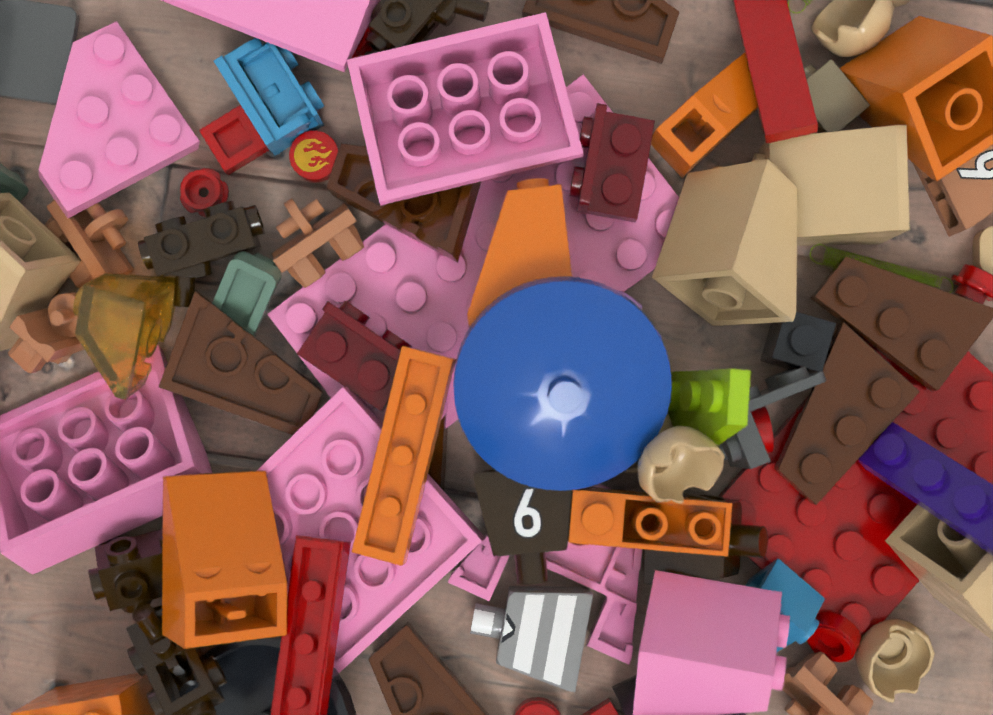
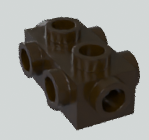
[365,0,489,53]
[138,201,265,307]
[88,527,163,613]
[126,604,228,715]

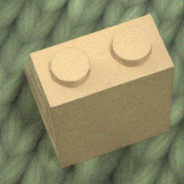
[752,125,910,246]
[652,159,798,326]
[0,192,82,351]
[885,505,993,640]

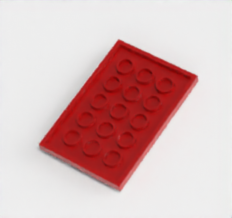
[719,338,993,636]

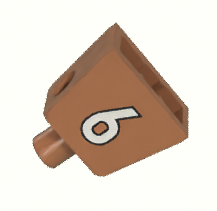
[912,145,993,237]

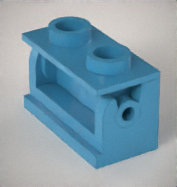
[214,38,325,156]

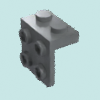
[0,0,80,105]
[717,366,827,469]

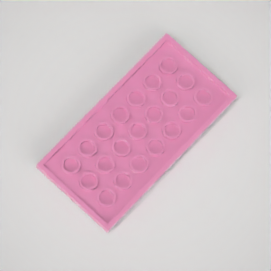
[267,74,679,428]

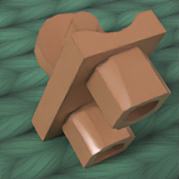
[271,198,364,288]
[45,200,134,289]
[8,292,103,374]
[782,652,873,715]

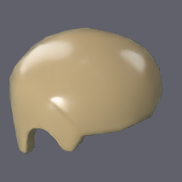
[811,0,894,57]
[638,426,725,503]
[855,619,935,703]

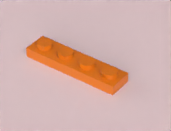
[352,346,456,566]

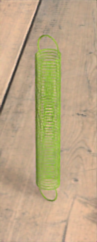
[810,244,953,293]

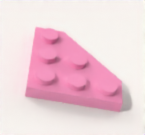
[39,21,200,219]

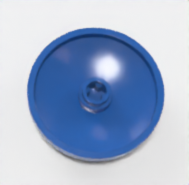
[454,276,672,491]

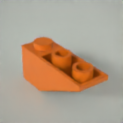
[651,52,758,178]
[568,487,732,557]

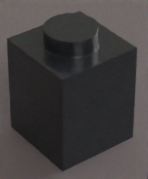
[760,312,836,373]

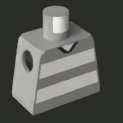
[470,586,593,692]

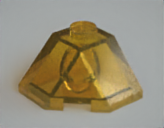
[73,273,175,400]

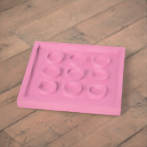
[257,386,486,673]

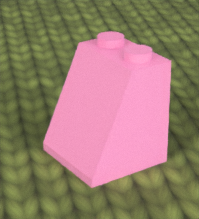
[633,570,790,715]

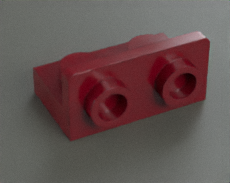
[569,103,655,222]
[297,300,412,412]

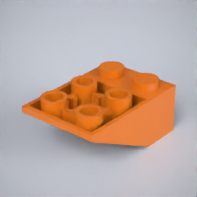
[162,470,287,649]

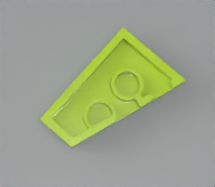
[668,369,751,445]

